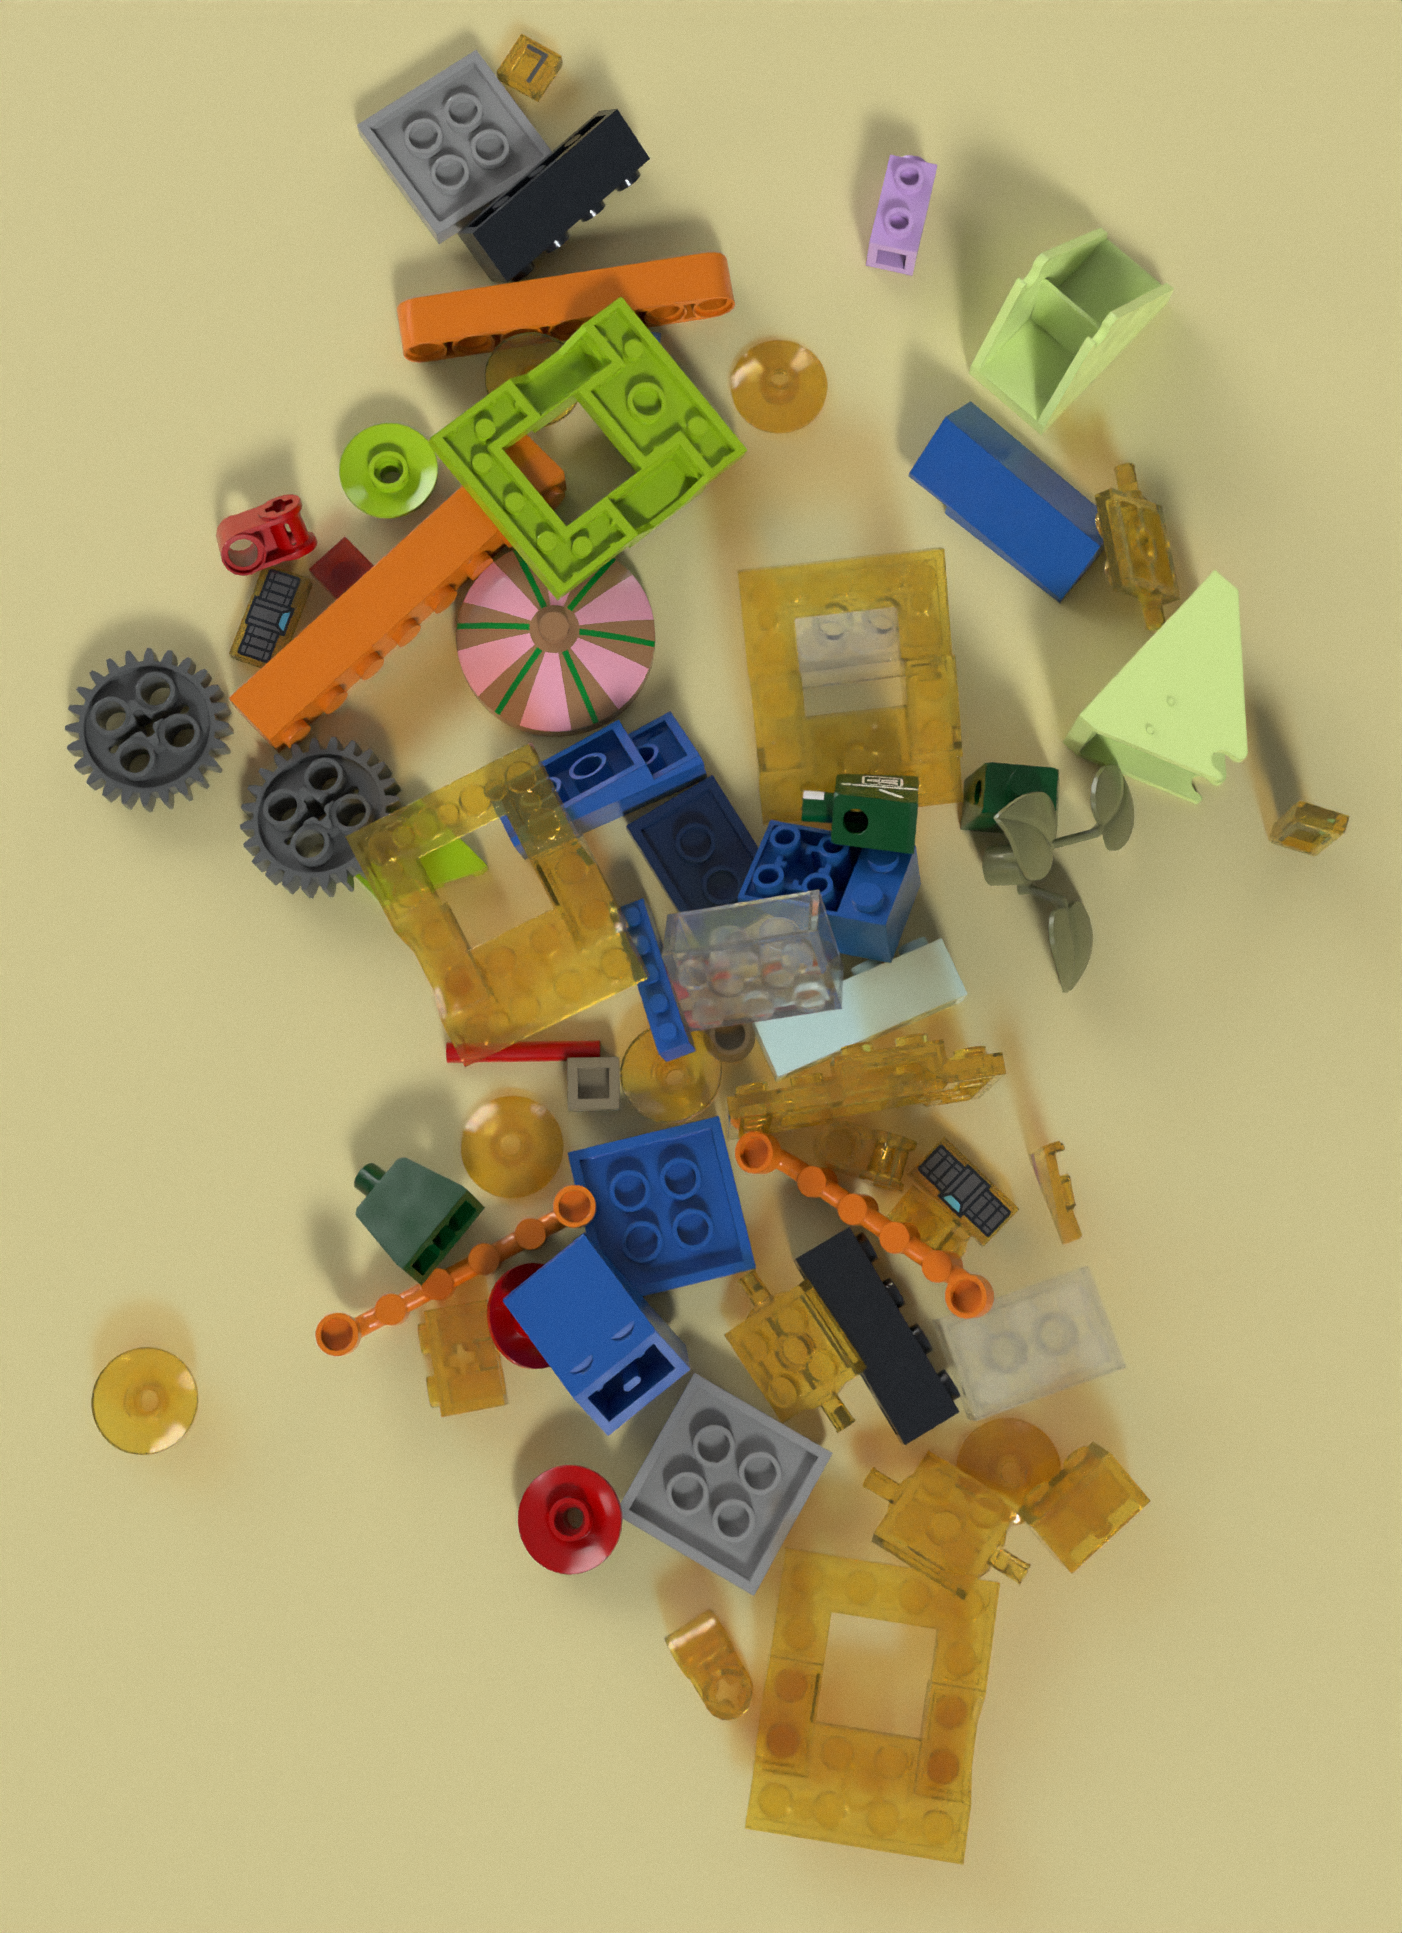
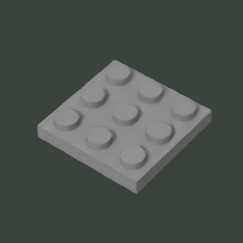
[357,50,552,244]
[620,1373,833,1596]

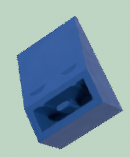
[737,820,921,963]
[503,1232,691,1436]

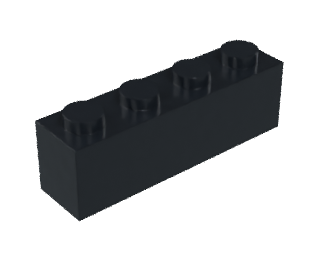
[457,109,650,283]
[793,1227,961,1445]

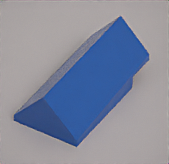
[908,401,1122,603]
[487,711,708,860]

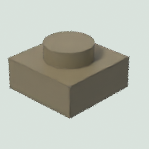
[567,1057,620,1111]

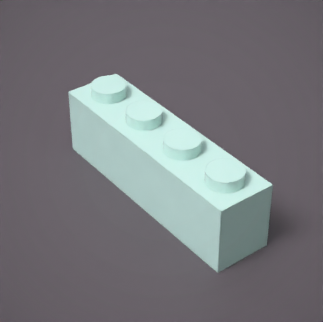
[752,937,967,1083]

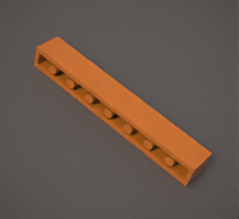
[229,435,567,753]

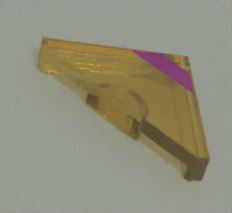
[1028,1141,1082,1245]

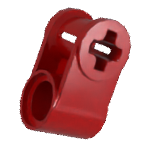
[216,494,318,576]

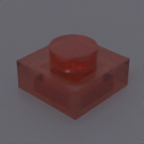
[308,537,374,600]

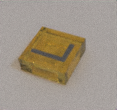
[497,33,563,102]

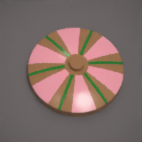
[456,550,656,737]

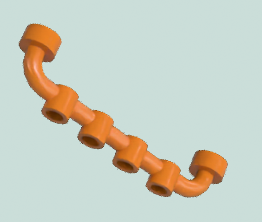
[735,1132,994,1319]
[315,1185,597,1356]

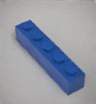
[613,898,696,1062]

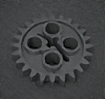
[65,648,234,812]
[240,737,406,898]

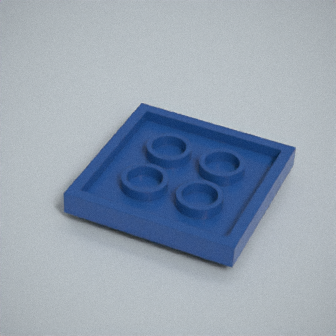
[568,1116,756,1297]

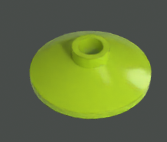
[339,423,438,519]

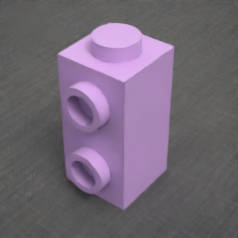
[866,154,937,276]

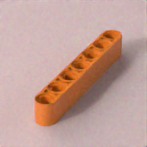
[397,252,735,363]

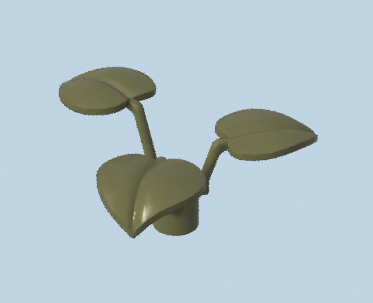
[982,764,1134,993]

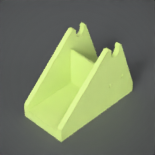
[969,227,1174,435]
[1063,570,1248,804]

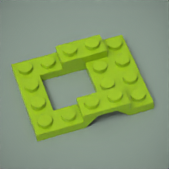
[428,297,747,601]

